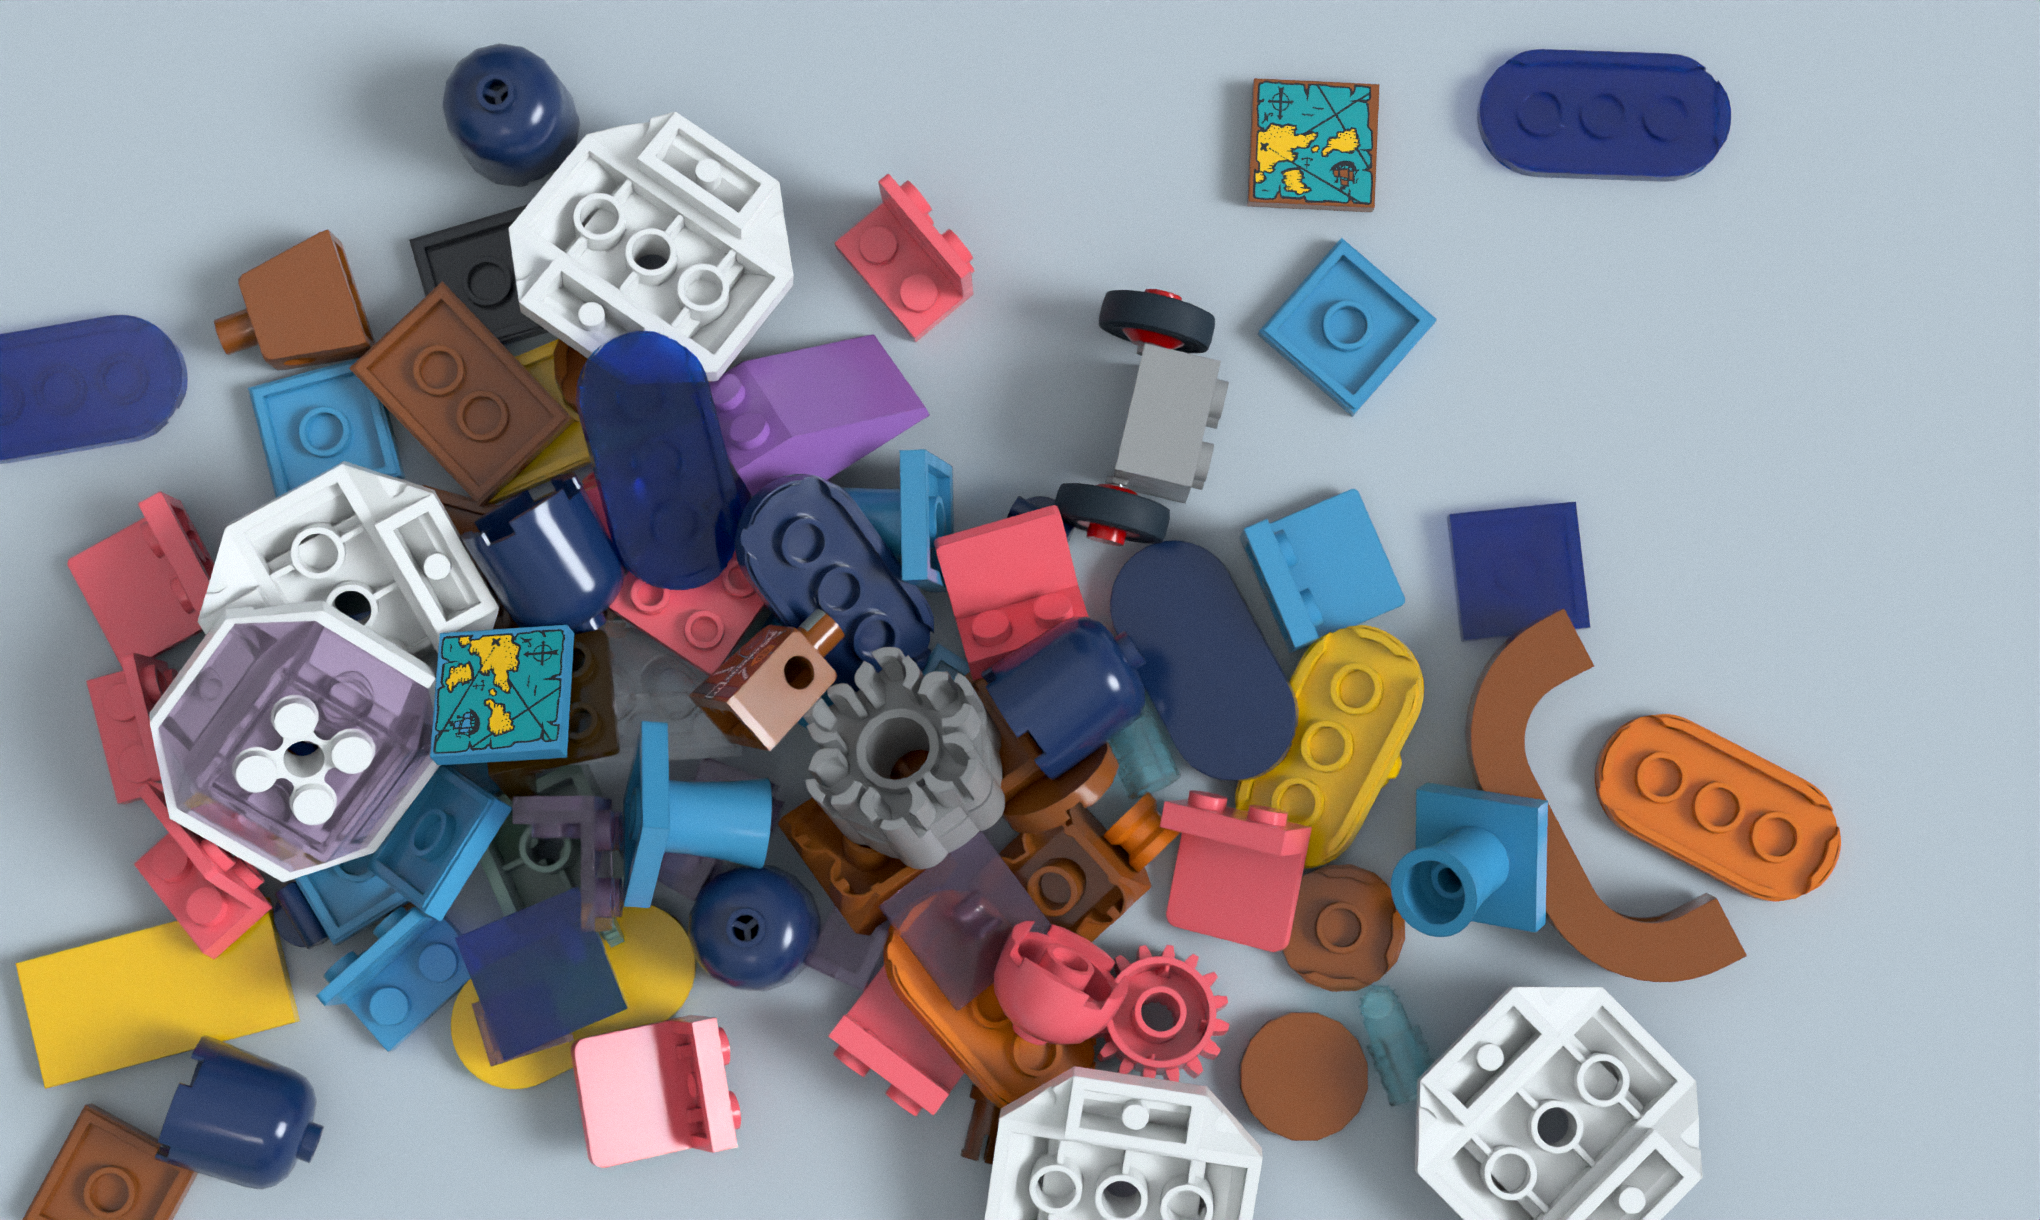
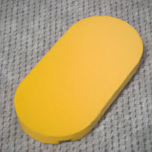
[1235,625,1424,869]
[451,903,697,1089]

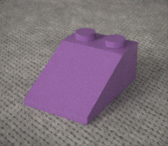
[689,334,930,496]

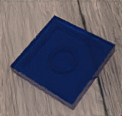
[1447,501,1591,642]
[455,886,629,1061]

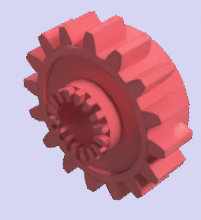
[1090,945,1229,1082]

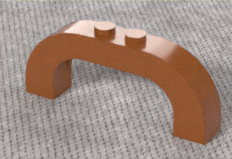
[1465,608,1747,982]

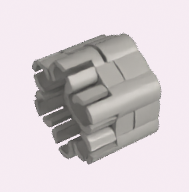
[803,647,1005,869]

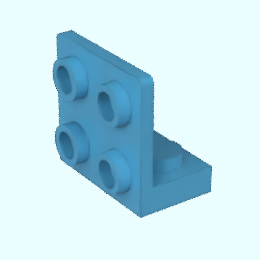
[1239,489,1405,654]
[316,907,489,1052]

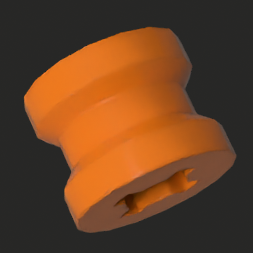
[1102,792,1181,873]

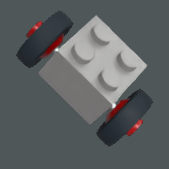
[1054,289,1229,546]

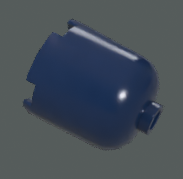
[442,43,580,187]
[460,472,624,635]
[981,617,1147,781]
[688,865,821,991]
[155,1035,324,1189]

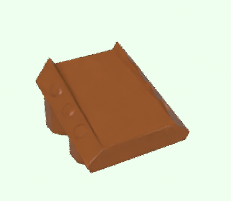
[778,768,957,936]
[967,802,1152,942]

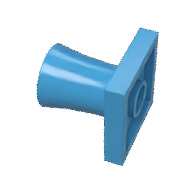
[839,449,954,593]
[623,721,772,908]
[1391,783,1548,937]

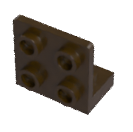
[487,630,620,802]

